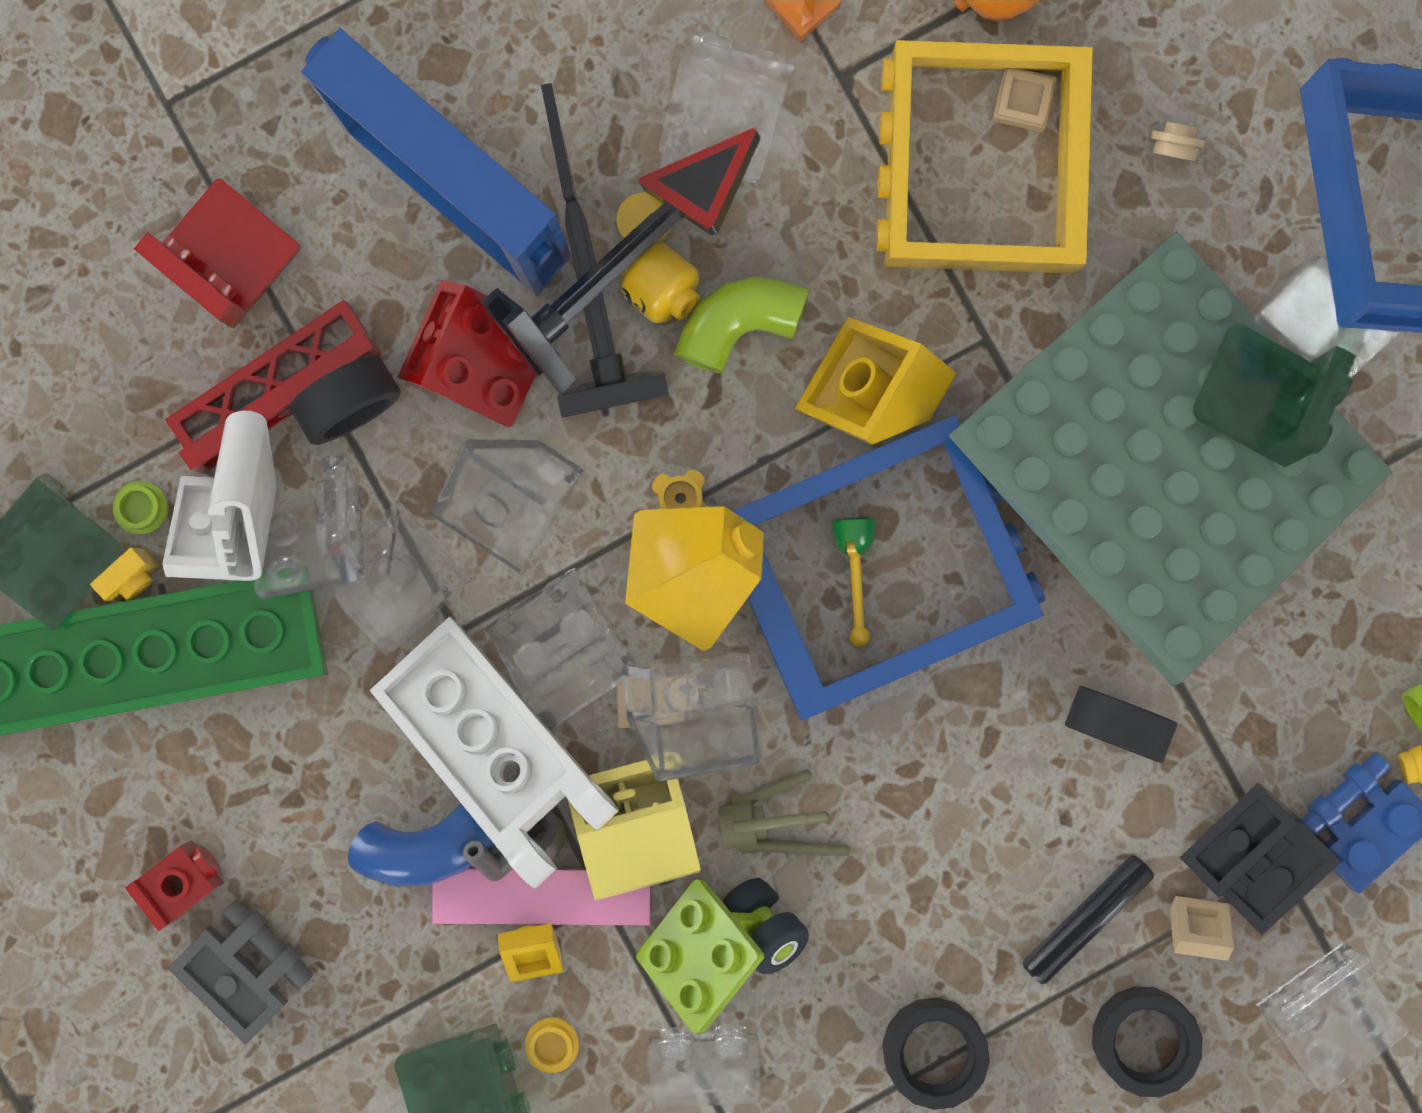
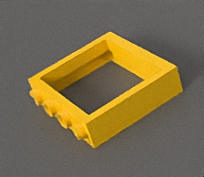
[876,40,1093,274]

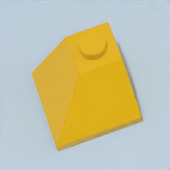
[795,316,957,445]

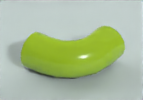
[673,276,811,374]

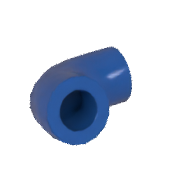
[348,802,495,887]

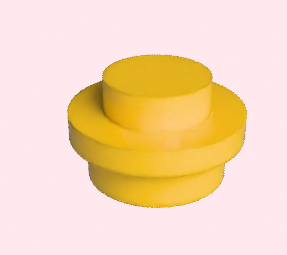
[525,1017,579,1073]

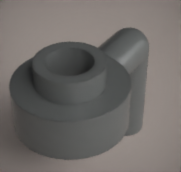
[463,810,566,881]

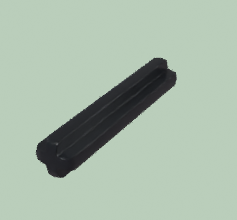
[1023,855,1154,985]

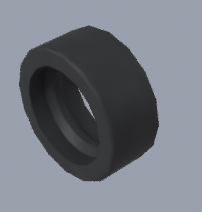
[290,355,401,445]
[1065,686,1178,763]
[1092,986,1203,1098]
[882,997,990,1110]

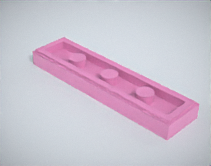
[432,867,651,925]

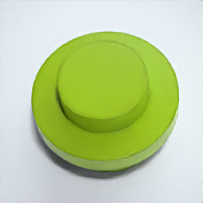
[113,481,169,535]

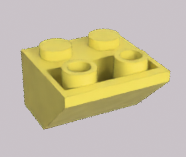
[568,753,701,901]

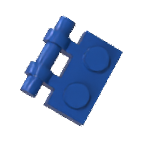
[1302,752,1422,894]

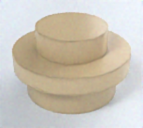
[1151,122,1206,162]

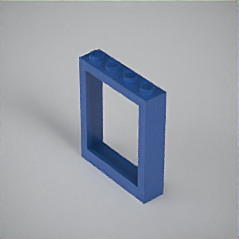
[301,27,572,296]
[1300,58,1422,333]
[733,414,1045,721]

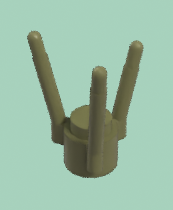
[719,770,851,856]

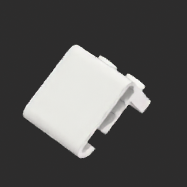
[162,411,277,581]

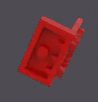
[133,178,301,329]
[397,280,536,427]

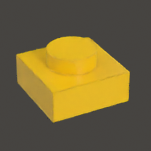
[90,547,160,601]
[498,923,564,983]

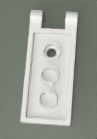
[370,616,619,889]

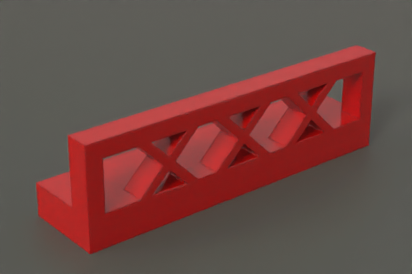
[164,300,382,474]

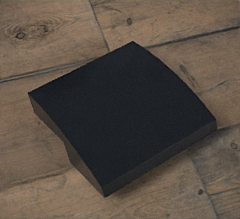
[1179,782,1343,935]

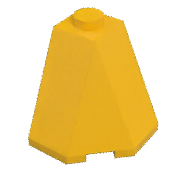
[625,506,764,651]

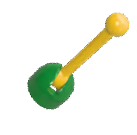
[831,517,876,647]

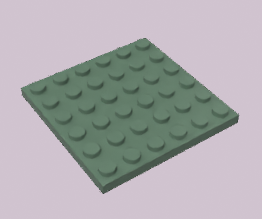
[948,231,1393,686]

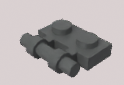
[167,899,314,1045]

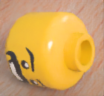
[619,243,700,324]

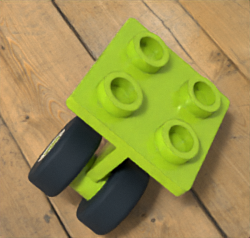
[636,878,809,1034]

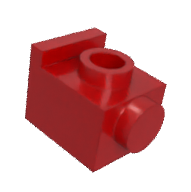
[125,840,224,932]

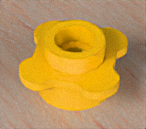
[652,470,709,509]

